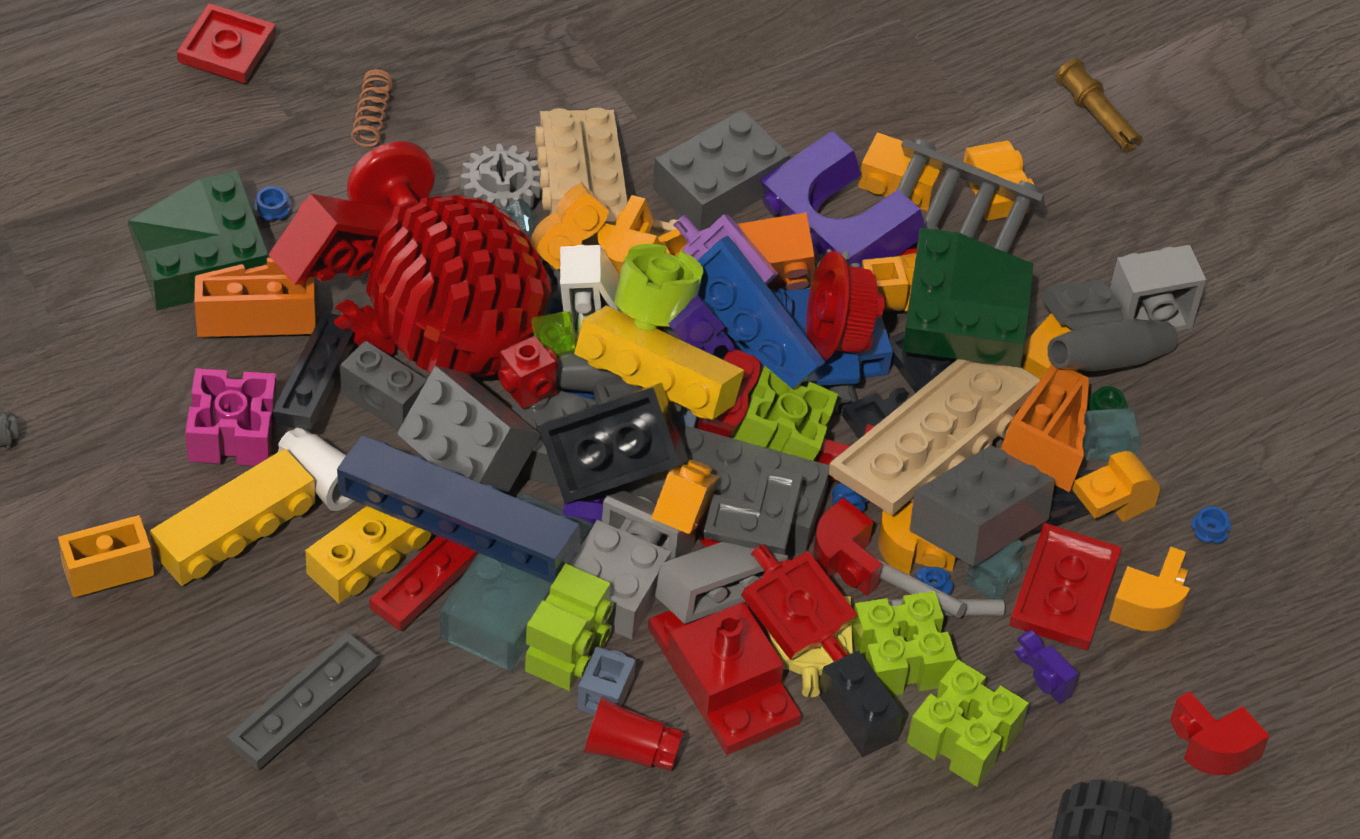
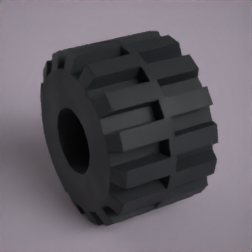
[1051,779,1172,839]

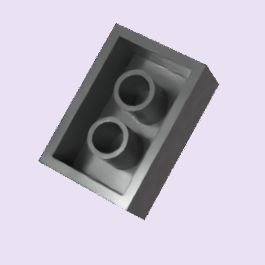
[653,109,790,231]
[397,365,541,494]
[910,445,1055,567]

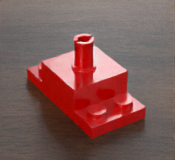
[648,601,802,755]

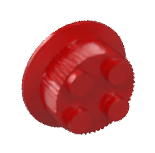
[806,251,885,361]

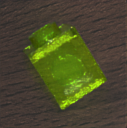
[531,311,580,354]

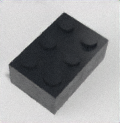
[538,382,688,504]

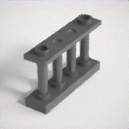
[872,138,1045,253]

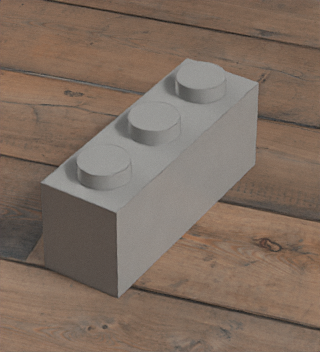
[655,542,788,624]

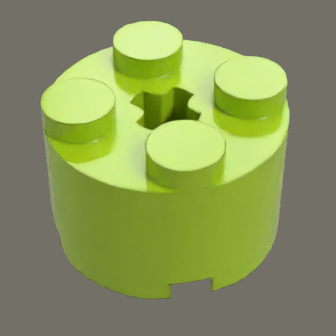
[614,244,703,331]

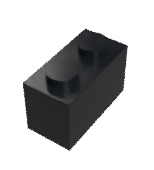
[819,650,904,758]

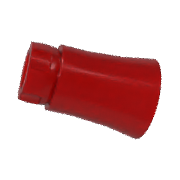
[584,697,683,771]

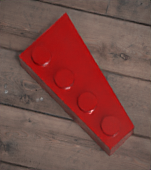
[268,193,394,285]

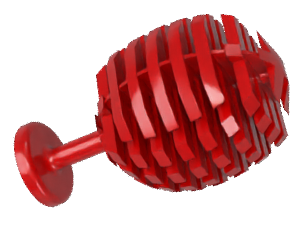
[347,141,551,377]

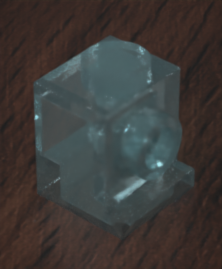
[1082,408,1140,460]
[965,539,1024,599]

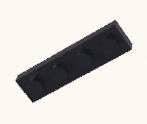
[272,312,355,430]

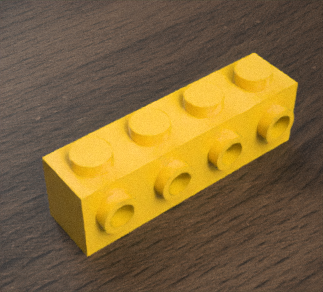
[574,305,744,420]
[150,448,315,586]
[305,461,434,604]

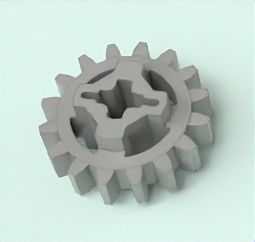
[460,144,541,215]

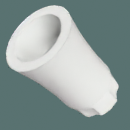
[278,428,354,511]

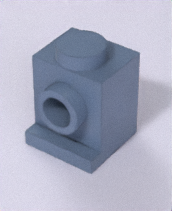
[577,647,636,715]

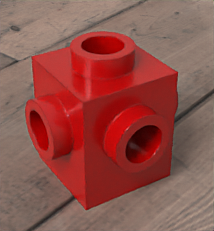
[498,336,559,409]

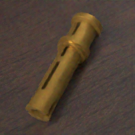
[1055,58,1143,153]

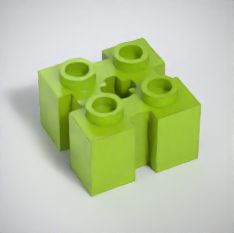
[733,365,838,461]
[525,563,614,691]
[852,591,957,696]
[907,660,1029,787]

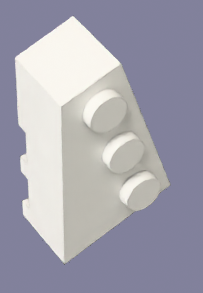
[560,245,627,350]

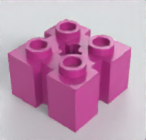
[185,368,278,466]

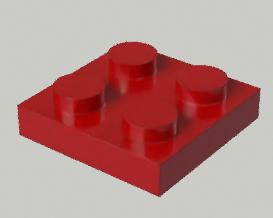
[177,3,276,84]

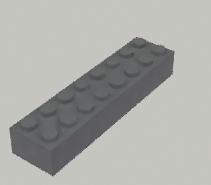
[511,390,830,555]

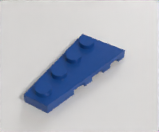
[697,236,825,389]

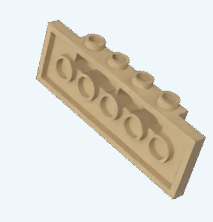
[535,108,628,245]
[829,359,1040,515]

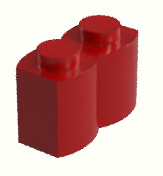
[698,349,760,438]

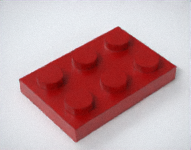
[1009,523,1122,651]

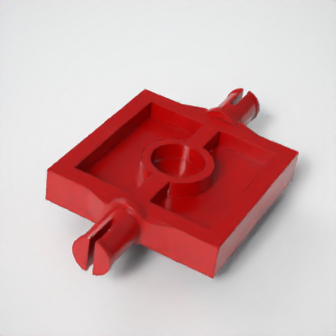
[741,543,858,662]

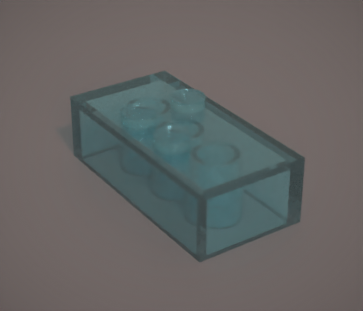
[440,492,593,672]

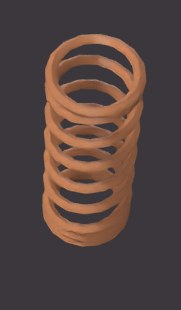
[351,69,393,147]

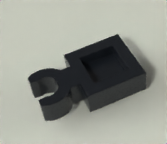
[842,387,906,439]

